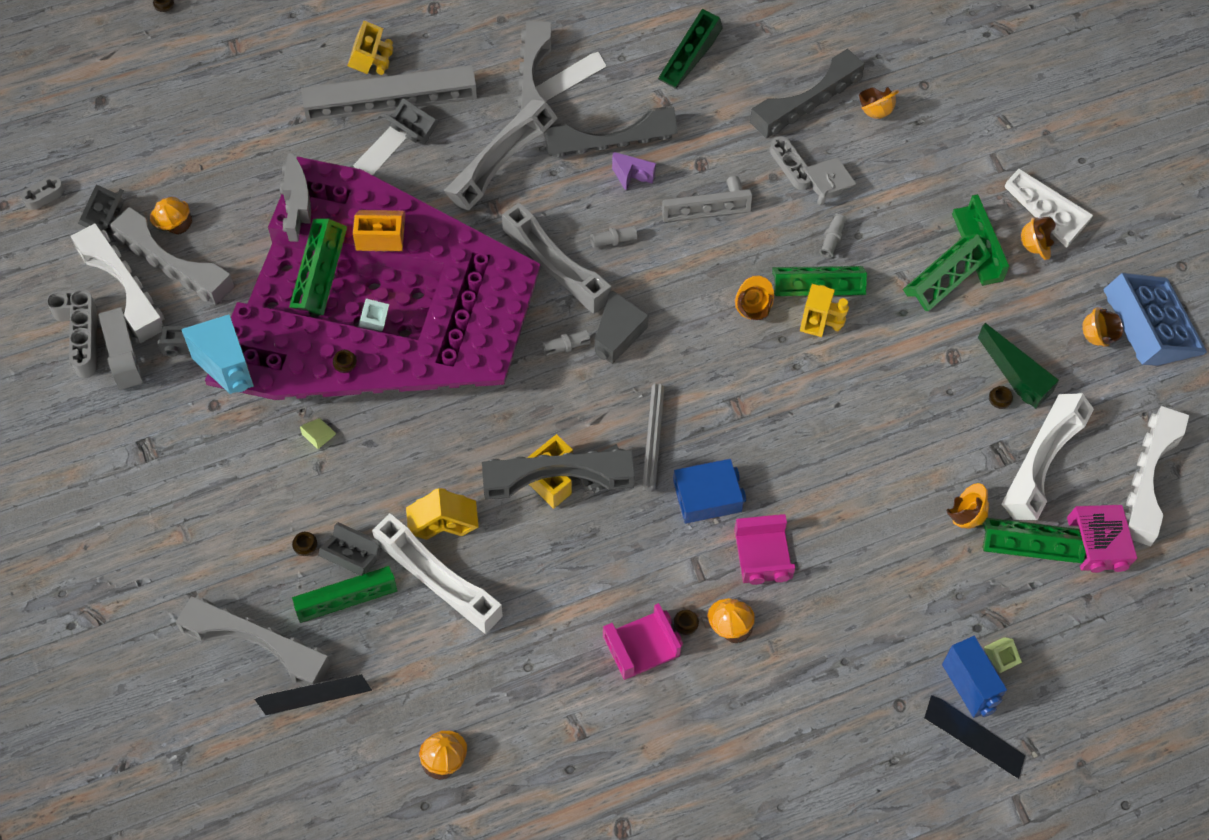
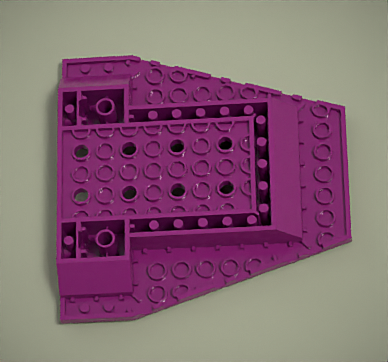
[205,156,540,400]

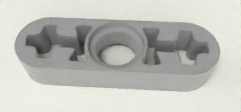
[770,137,812,190]

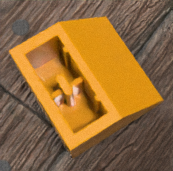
[353,210,405,251]

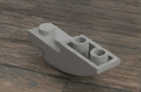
[279,153,311,242]

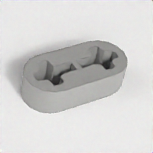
[21,176,64,210]

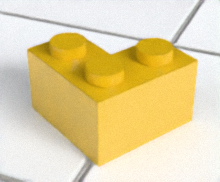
[527,434,573,509]
[406,488,479,540]

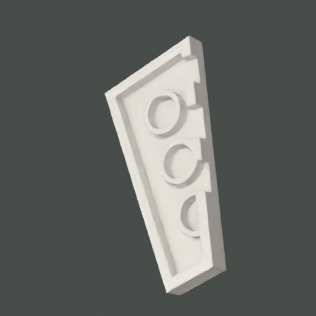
[1005,169,1093,248]

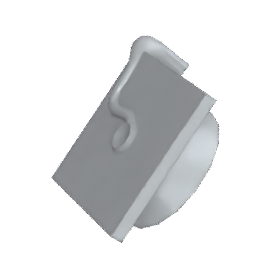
[804,157,856,206]

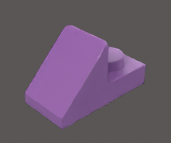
[612,152,656,190]

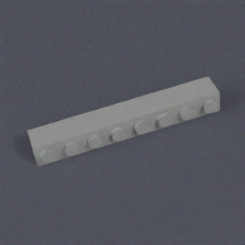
[301,65,477,122]

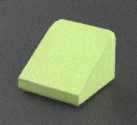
[300,418,336,449]
[984,637,1022,673]

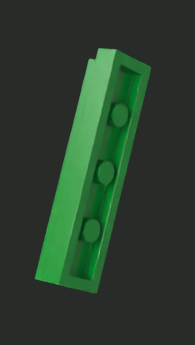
[952,194,1009,286]
[289,219,347,315]
[903,234,991,311]
[772,266,867,296]
[982,518,1086,564]
[292,566,398,623]

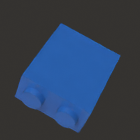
[673,459,746,524]
[942,635,1007,718]

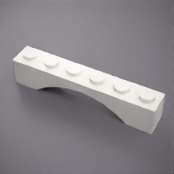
[71,224,165,343]
[1002,393,1094,520]
[1125,406,1189,546]
[372,513,503,634]

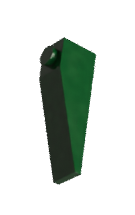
[658,9,723,89]
[978,323,1059,409]

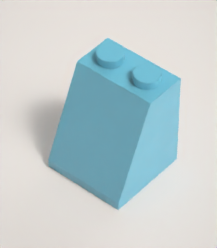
[181,314,254,394]

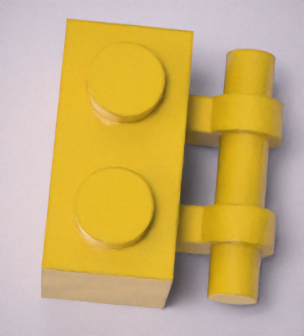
[347,20,393,75]
[800,284,849,337]

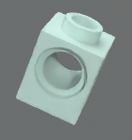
[359,299,389,332]

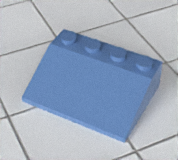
[1103,273,1207,366]

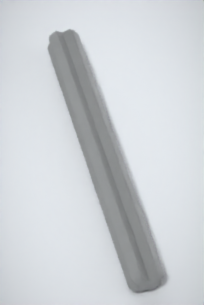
[642,383,664,492]

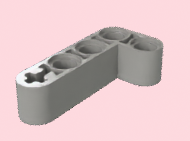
[46,289,97,378]
[98,307,143,390]

